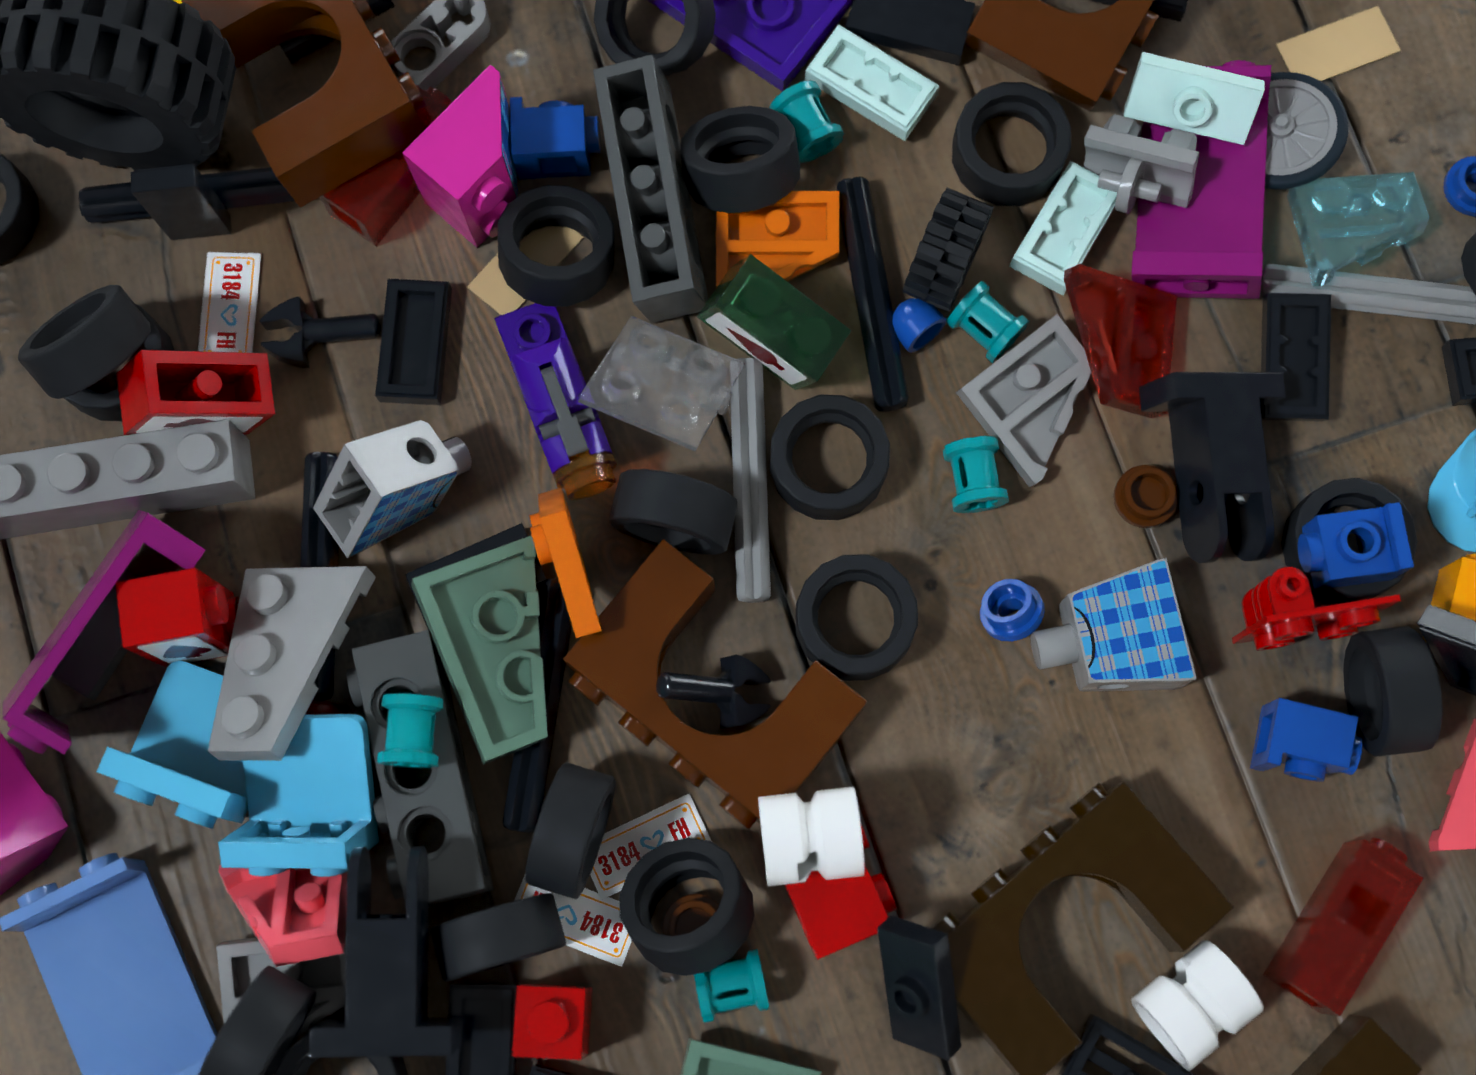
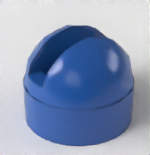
[893,298,947,353]

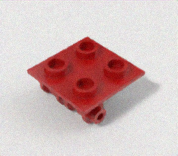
[1232,567,1401,651]

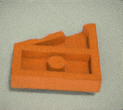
[716,191,839,313]
[530,487,602,638]

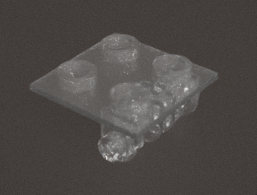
[578,316,745,452]

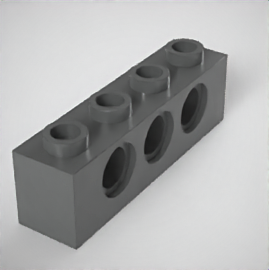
[593,54,710,323]
[346,630,494,907]

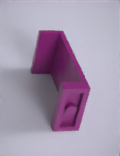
[1131,60,1271,299]
[3,510,206,755]

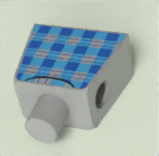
[313,420,471,558]
[1030,558,1197,692]

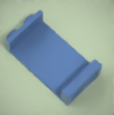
[0,853,218,1075]

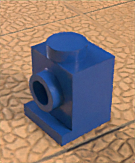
[510,97,601,180]
[1298,502,1414,590]
[1250,698,1362,782]

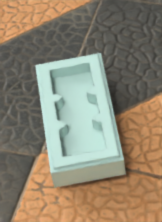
[805,24,939,141]
[1123,52,1265,145]
[1009,161,1117,296]

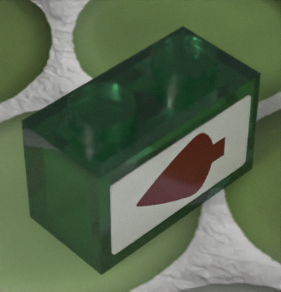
[697,254,852,390]

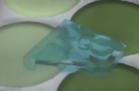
[1287,172,1429,287]

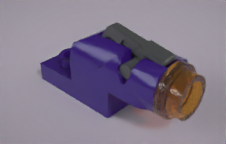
[494,303,617,500]

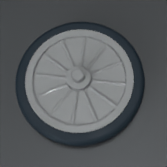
[1265,72,1349,189]

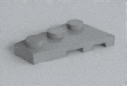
[208,566,376,761]

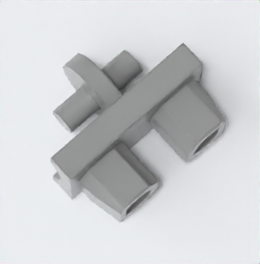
[1083,114,1199,214]

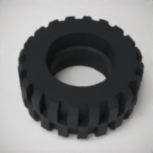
[0,0,236,171]

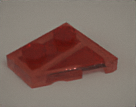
[1064,264,1177,419]

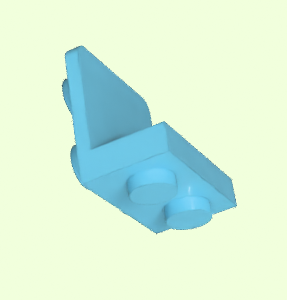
[97,660,248,829]
[218,714,379,877]

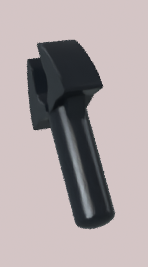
[259,296,381,368]
[656,655,771,728]

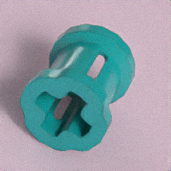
[769,80,844,163]
[946,281,1030,364]
[943,436,1009,513]
[377,693,444,768]
[694,949,770,1023]

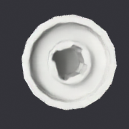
[758,787,864,886]
[1131,940,1264,1071]

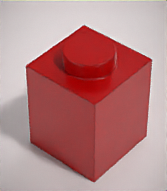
[512,984,593,1060]

